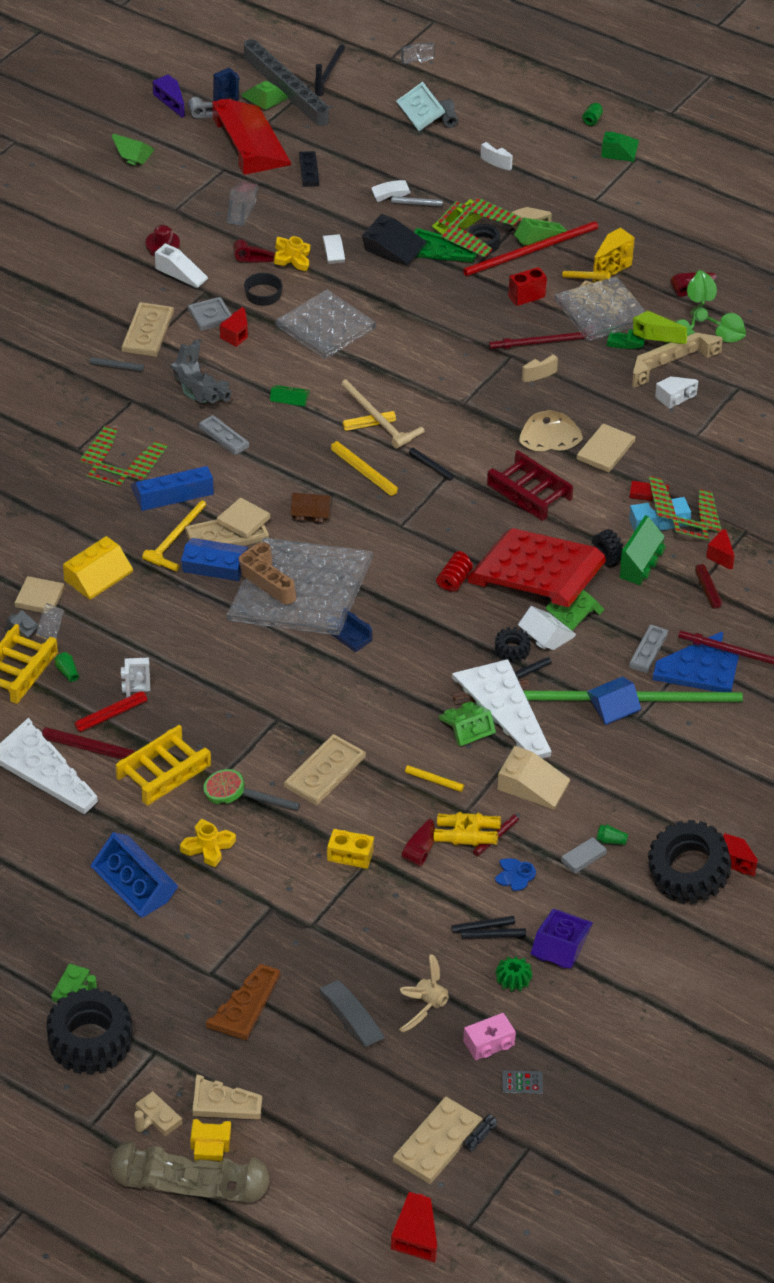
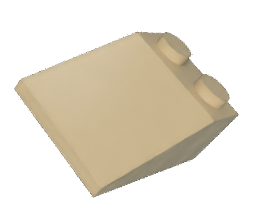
[497,746,570,809]

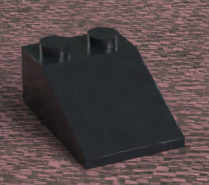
[362,214,427,266]

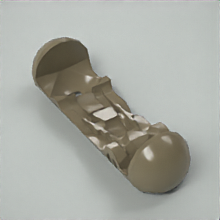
[110,1141,270,1203]

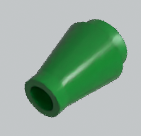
[54,652,79,682]
[596,824,628,846]

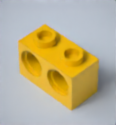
[327,829,374,869]

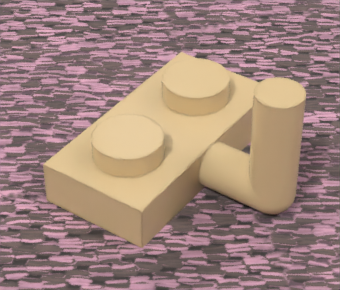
[134,1091,182,1136]

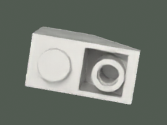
[655,376,698,409]

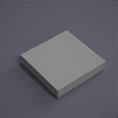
[188,297,231,331]

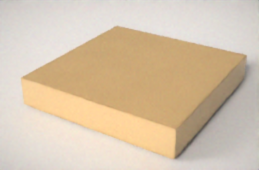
[217,498,270,539]
[15,576,65,615]

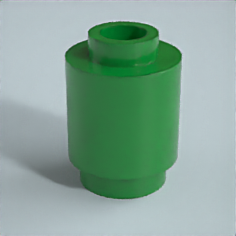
[582,103,603,126]

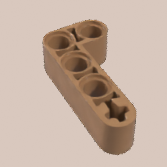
[239,542,297,604]

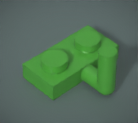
[51,963,97,1003]

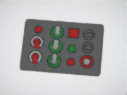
[502,1070,543,1094]

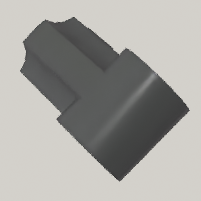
[438,99,458,128]

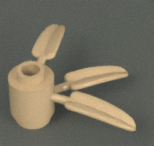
[399,955,449,1032]

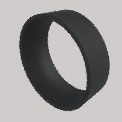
[244,273,283,306]

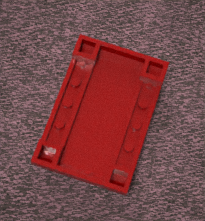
[467,528,606,607]

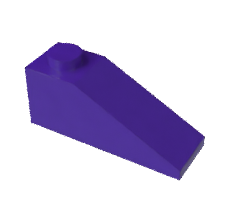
[152,74,184,118]

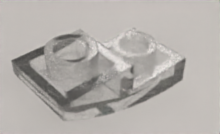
[36,603,65,640]

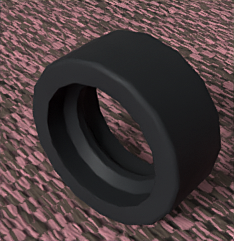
[468,224,500,253]

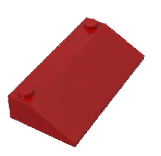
[212,99,291,175]

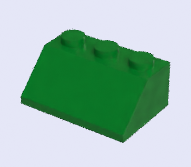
[619,515,666,585]

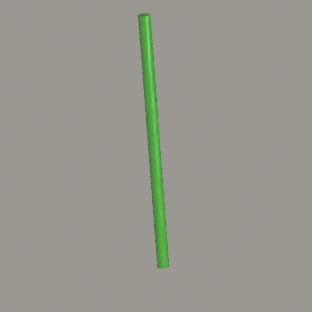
[523,690,743,702]

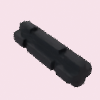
[463,1114,497,1151]

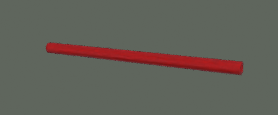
[463,221,598,277]

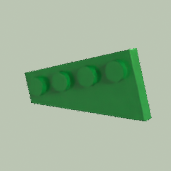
[414,228,478,262]

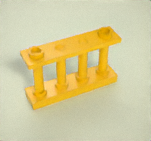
[0,624,58,704]
[115,725,211,806]

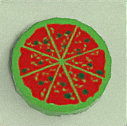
[203,769,245,804]

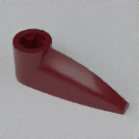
[233,240,275,262]
[670,272,717,297]
[401,818,435,867]

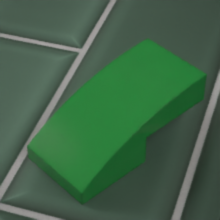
[606,329,645,349]

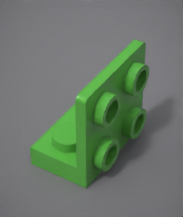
[546,590,605,630]
[439,702,496,746]

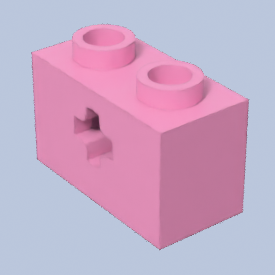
[463,1013,516,1061]

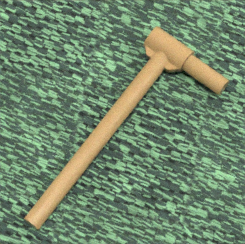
[341,379,425,449]

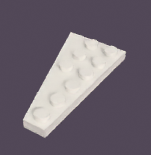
[452,659,551,758]
[0,718,98,814]

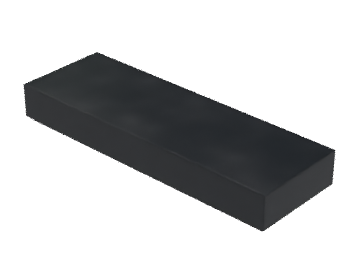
[299,151,319,187]

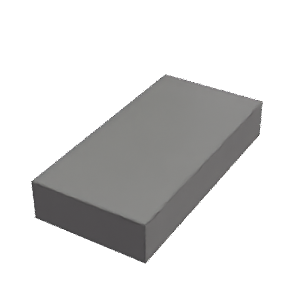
[561,837,607,874]

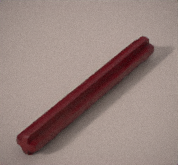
[42,727,136,759]

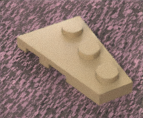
[193,1074,262,1120]

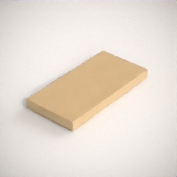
[122,302,174,357]
[185,519,269,546]
[284,734,366,806]

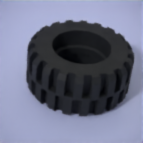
[648,820,732,904]
[46,988,132,1074]

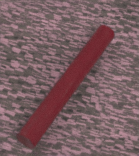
[473,814,519,857]

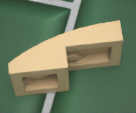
[522,355,558,382]

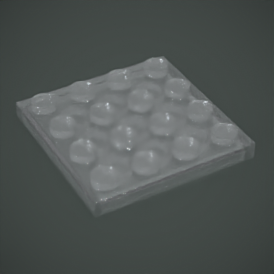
[555,276,646,341]
[276,289,376,359]

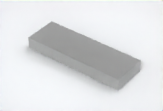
[199,415,249,455]
[629,624,668,673]

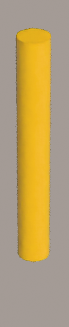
[562,271,611,279]
[405,765,465,792]

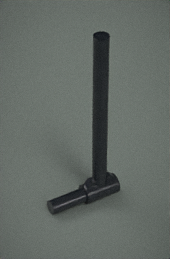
[315,44,345,96]

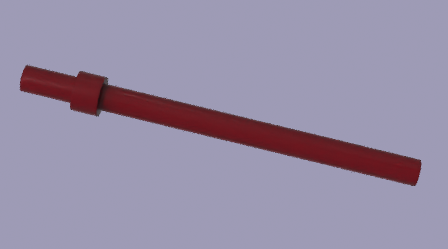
[489,331,594,349]
[678,630,774,665]

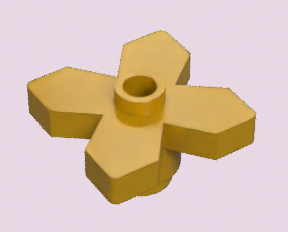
[274,236,310,271]
[180,819,236,867]

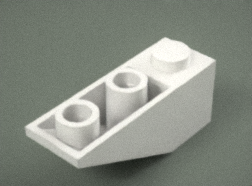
[155,243,208,288]

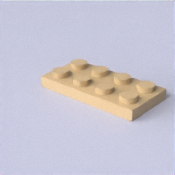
[393,1097,483,1184]

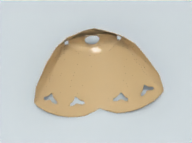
[519,410,583,451]

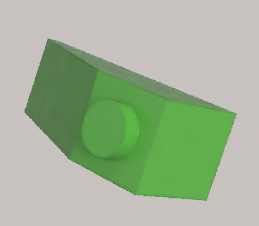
[514,217,567,246]

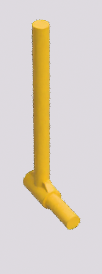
[142,500,206,572]

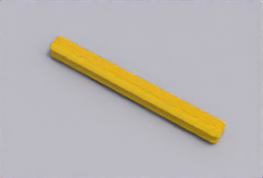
[331,441,398,496]

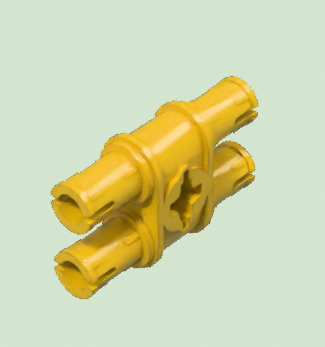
[434,812,501,847]

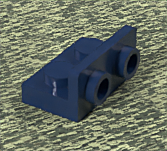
[213,67,240,101]
[328,609,372,653]

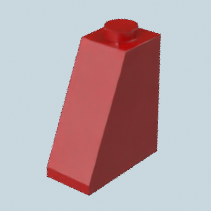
[391,1192,437,1263]

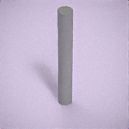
[391,196,442,207]

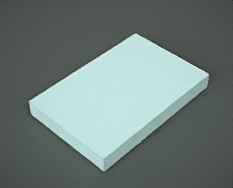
[396,82,445,131]

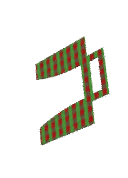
[437,197,522,257]
[79,426,169,486]
[649,476,721,540]

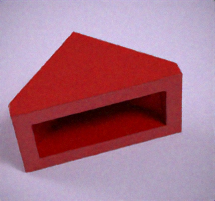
[706,529,735,569]

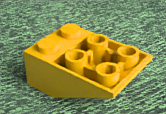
[592,227,635,284]

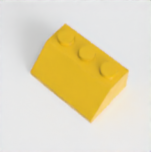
[63,536,133,600]

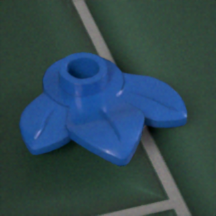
[495,858,536,891]

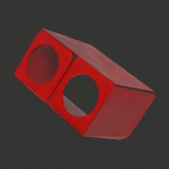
[508,267,547,306]

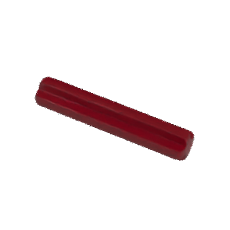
[695,564,722,609]

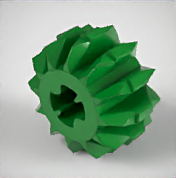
[495,955,533,993]

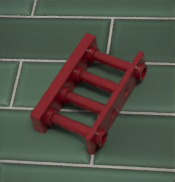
[487,450,573,521]

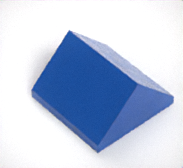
[587,676,641,725]

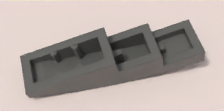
[319,980,384,1047]

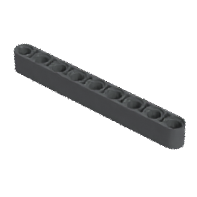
[244,39,329,126]

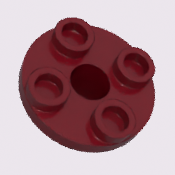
[145,225,180,256]

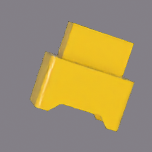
[190,1119,231,1161]

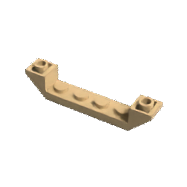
[632,333,723,388]

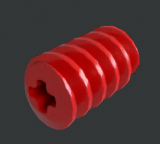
[436,551,473,592]

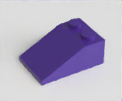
[531,908,593,969]

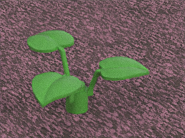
[665,270,746,345]

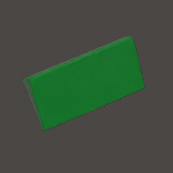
[270,385,310,406]

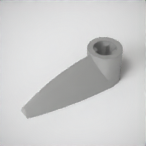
[188,97,212,118]

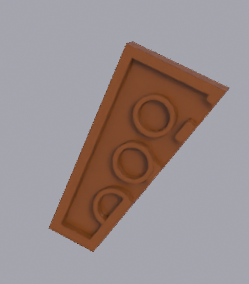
[206,964,280,1041]

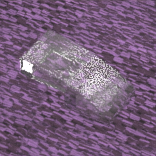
[401,43,435,64]

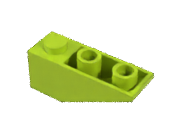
[633,311,687,344]

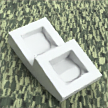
[480,142,513,170]
[372,180,411,202]
[323,234,345,264]

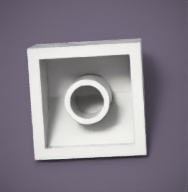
[518,606,576,650]

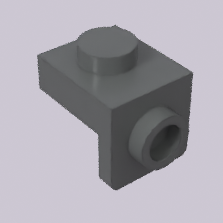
[4,610,39,638]

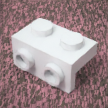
[121,658,150,698]

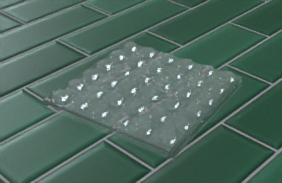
[227,538,373,635]

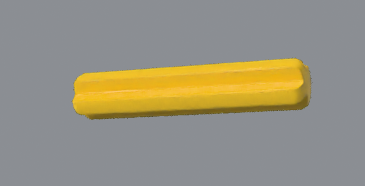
[343,411,396,431]

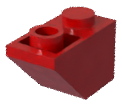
[219,307,248,347]
[723,833,758,877]

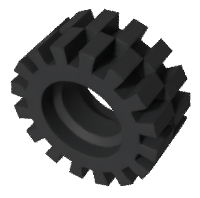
[591,529,624,566]
[494,627,531,663]

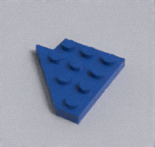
[652,632,739,692]

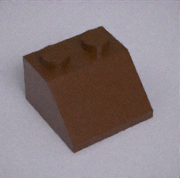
[290,493,332,522]

